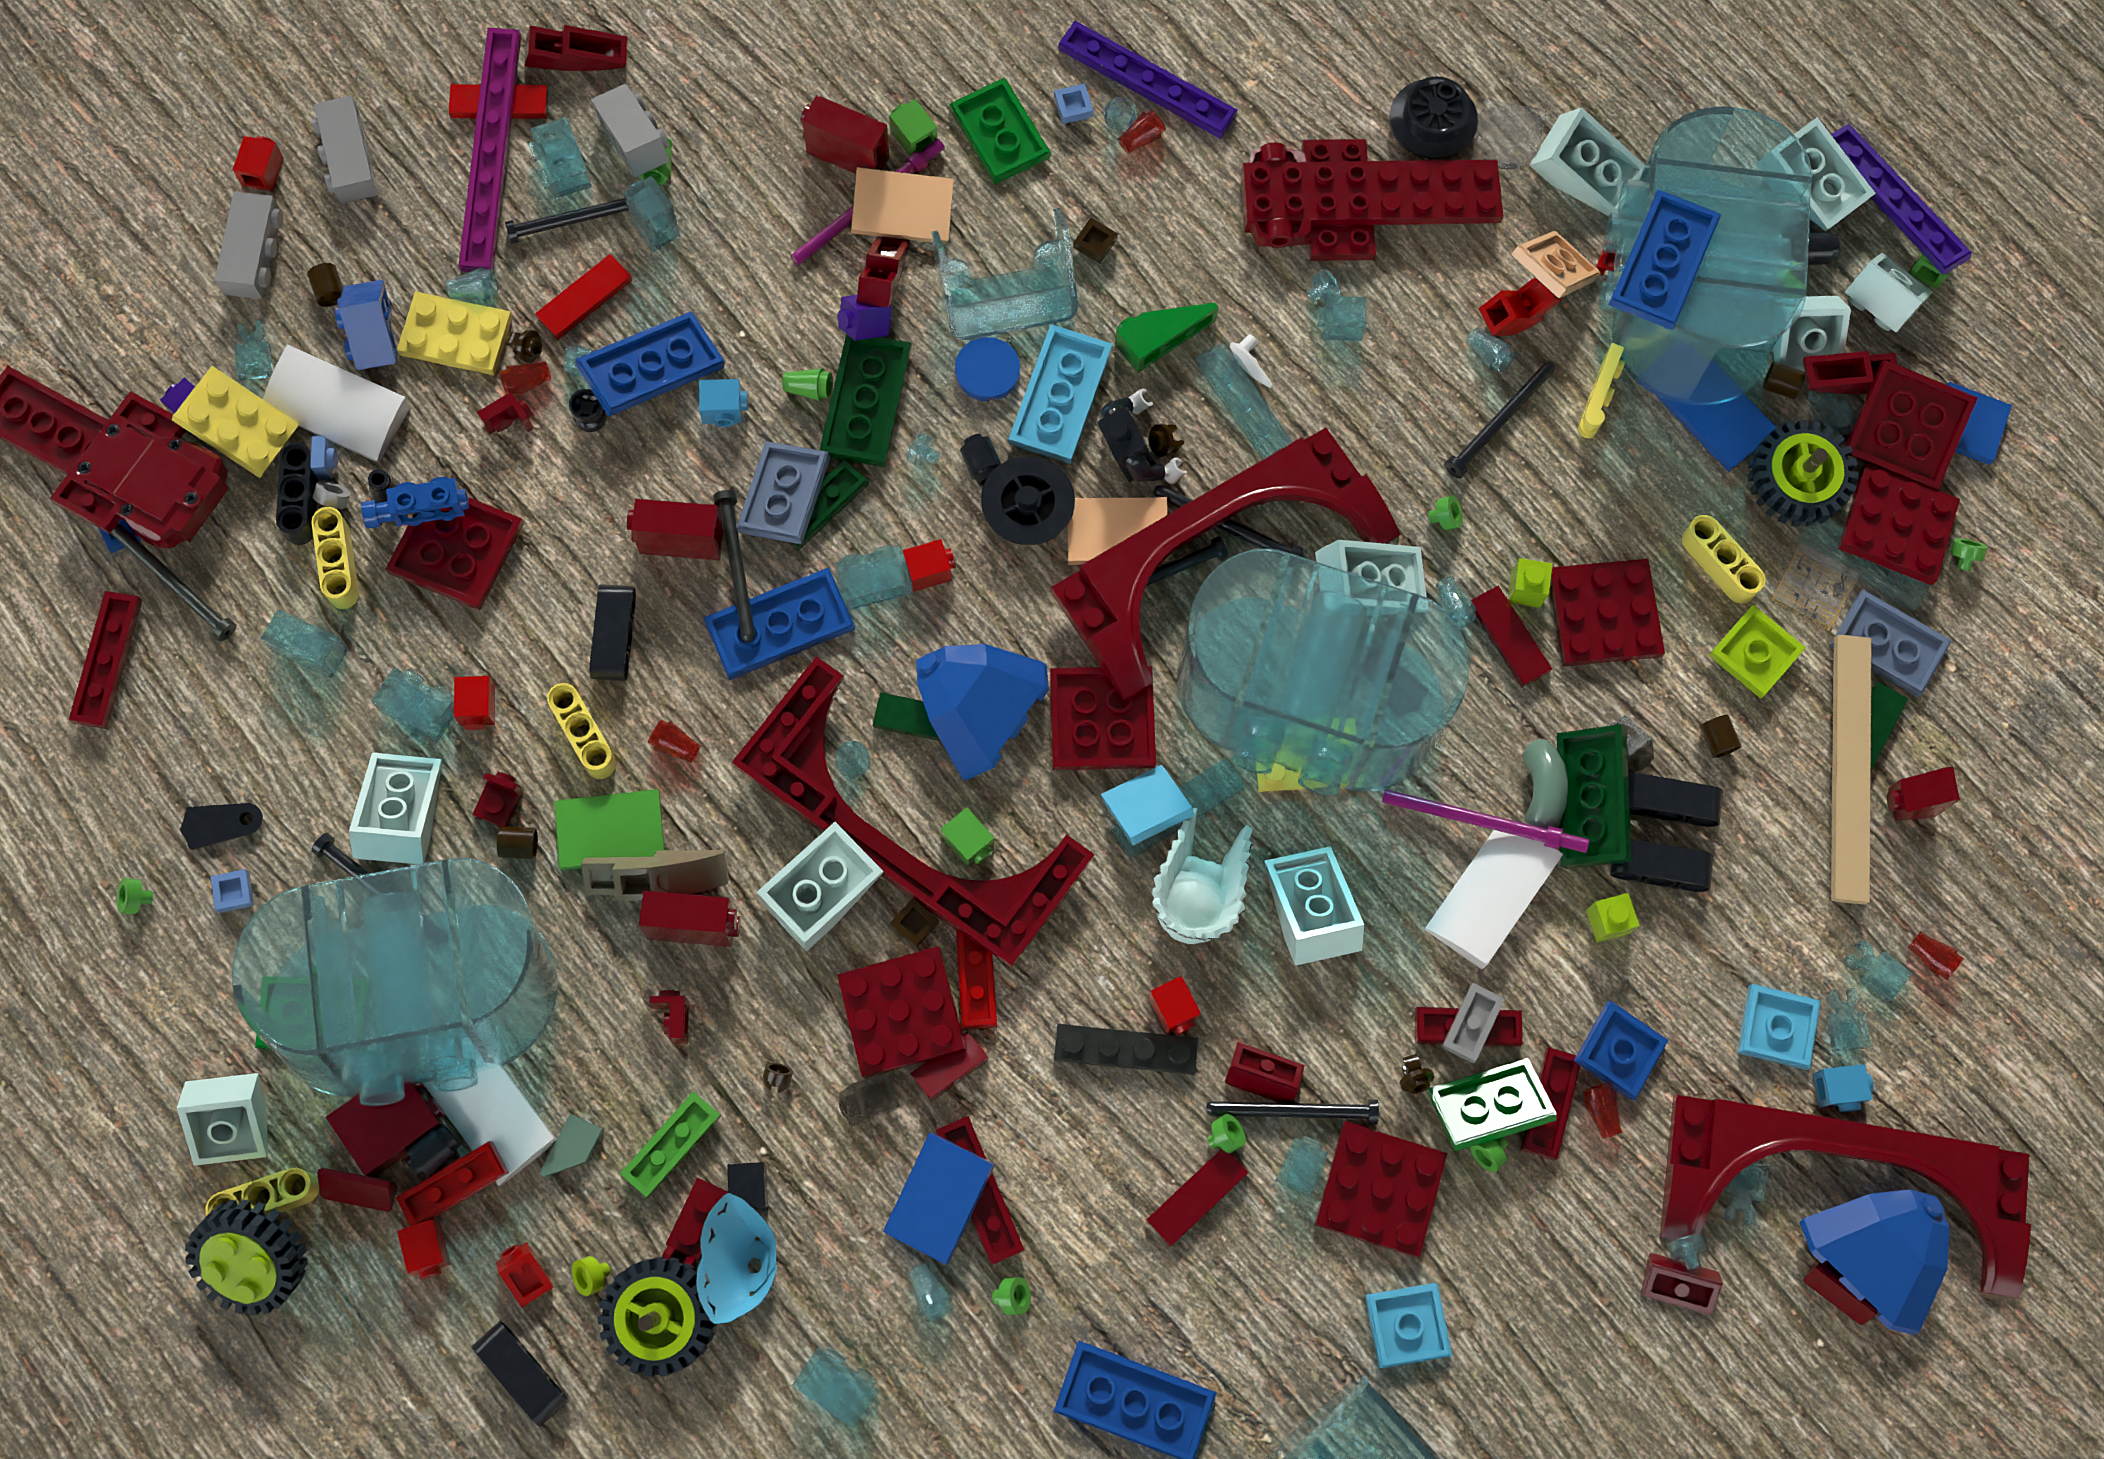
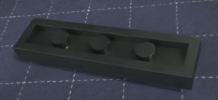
[1054,1024,1198,1075]

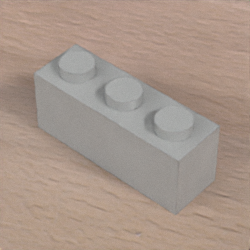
[591,83,670,178]
[311,95,379,204]
[214,192,284,299]

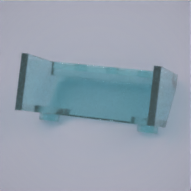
[931,208,1078,340]

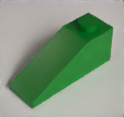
[1115,302,1219,373]

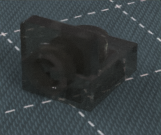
[1611,715,1654,774]
[839,1073,901,1127]

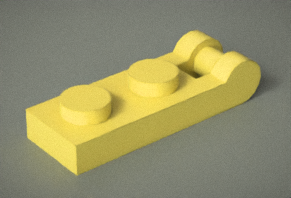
[1578,343,1625,438]

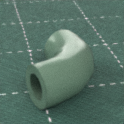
[1522,739,1568,829]

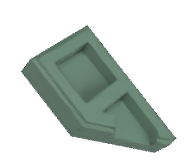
[539,1114,604,1178]

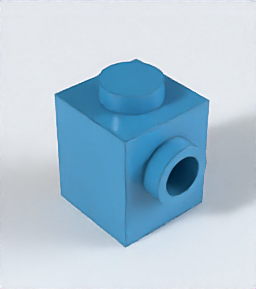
[699,379,748,427]
[1812,1064,1874,1113]

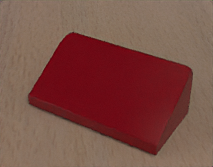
[910,1032,988,1102]
[1225,1042,1305,1103]
[317,1167,398,1212]
[1641,1253,1723,1315]
[1803,1259,1878,1325]

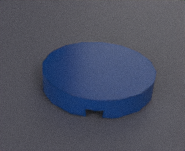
[955,337,1020,401]

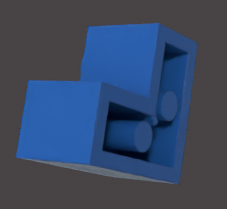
[335,279,398,370]

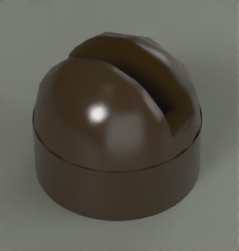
[763,1063,793,1093]

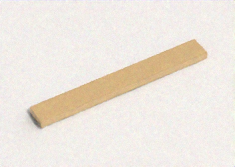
[1831,634,1871,905]

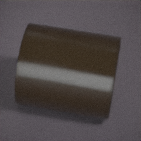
[307,263,343,307]
[1762,361,1805,400]
[1699,715,1742,758]
[497,826,538,859]

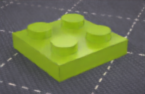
[1708,605,1806,699]

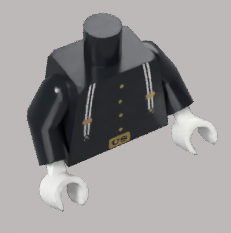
[1097,388,1187,484]

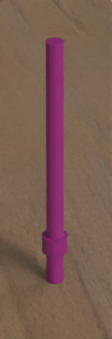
[790,138,945,266]
[1382,789,1590,853]

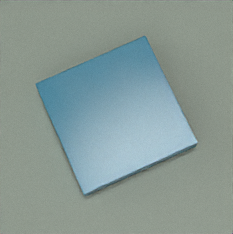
[1101,765,1194,846]
[1737,984,1821,1070]
[1365,1283,1452,1369]

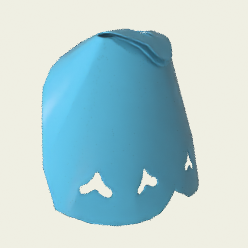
[697,1193,777,1324]

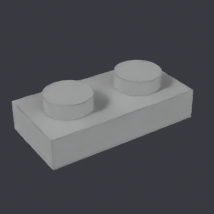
[1441,983,1505,1064]

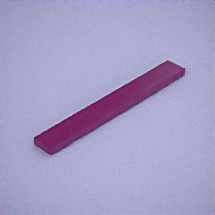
[458,27,522,274]

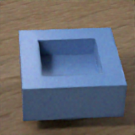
[1054,83,1094,124]
[310,436,338,480]
[211,869,254,913]

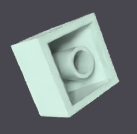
[1845,252,1933,332]
[1770,296,1851,371]
[177,1073,268,1166]

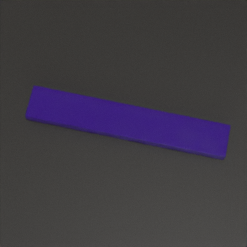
[1058,20,1237,139]
[1831,123,1972,275]

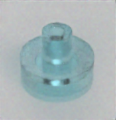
[1103,97,1137,131]
[1307,269,1341,304]
[906,432,941,467]
[835,741,870,778]
[1667,1234,1707,1271]

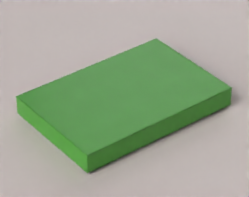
[554,789,665,871]

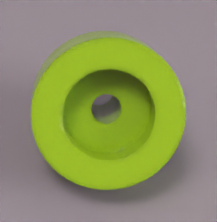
[571,1256,611,1296]

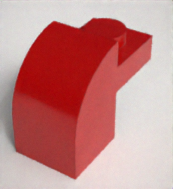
[1478,277,1562,336]

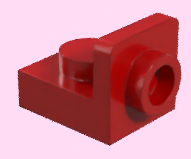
[496,1242,553,1308]

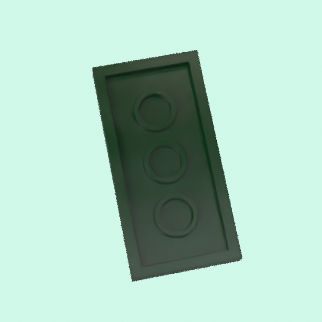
[820,334,912,468]
[1556,724,1632,869]

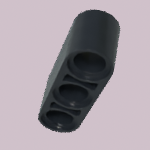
[276,442,318,545]
[589,584,636,681]
[1628,773,1723,827]
[1610,839,1714,892]
[471,1320,569,1427]

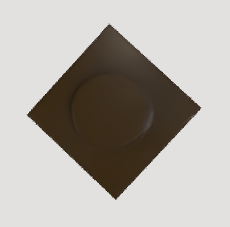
[1073,218,1118,264]
[889,898,939,949]

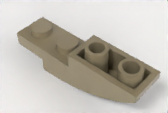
[581,850,729,901]

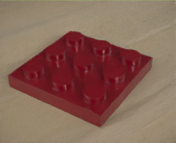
[1845,360,1978,490]
[1838,462,1960,586]
[385,497,524,611]
[1550,559,1665,667]
[1050,666,1156,770]
[837,946,966,1078]
[1314,1121,1448,1258]

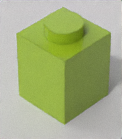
[1508,558,1553,608]
[1586,893,1640,943]

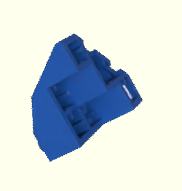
[916,644,1049,781]
[1799,1189,1949,1335]

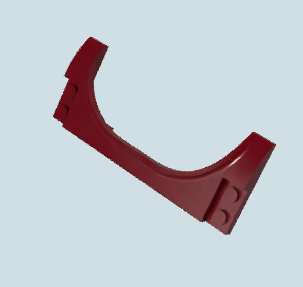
[1050,427,1400,701]
[731,656,1095,968]
[1660,1095,2031,1298]

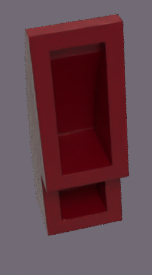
[524,25,628,71]
[856,236,910,308]
[1803,351,1898,394]

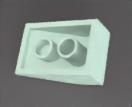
[1529,107,1648,219]
[1754,117,1876,231]
[1315,540,1428,618]
[349,753,442,865]
[757,822,883,952]
[1264,846,1364,966]

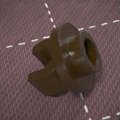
[505,329,542,363]
[1148,424,1184,457]
[1399,1054,1435,1094]

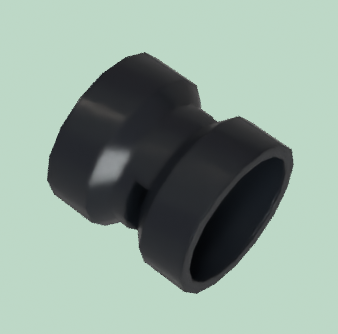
[569,389,607,432]

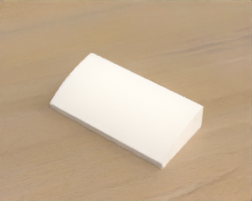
[263,345,411,463]
[1424,830,1563,970]
[416,1026,557,1187]

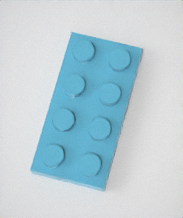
[1008,324,1113,464]

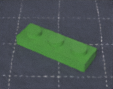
[620,1091,721,1199]

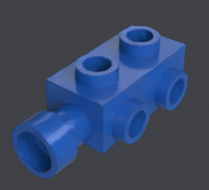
[361,477,469,529]

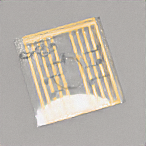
[1769,543,1861,633]

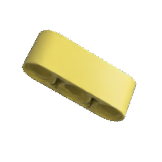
[312,507,359,609]
[1682,515,1766,604]
[547,683,616,779]
[205,1168,319,1216]

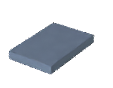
[736,441,830,544]
[1829,589,1952,698]

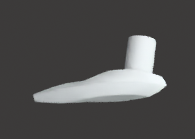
[1230,334,1273,388]

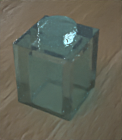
[1317,296,1366,341]
[1274,1136,1328,1196]

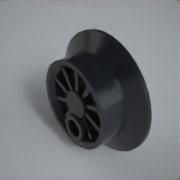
[1389,76,1478,159]
[981,456,1075,545]

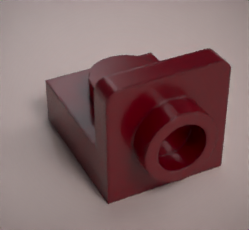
[477,392,534,435]
[472,771,523,827]
[649,990,689,1044]

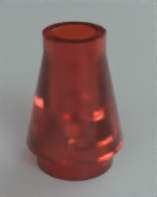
[1117,109,1166,154]
[499,361,552,397]
[647,719,702,764]
[1908,931,1964,980]
[1582,1083,1622,1138]

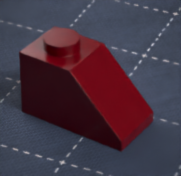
[1887,767,1960,821]

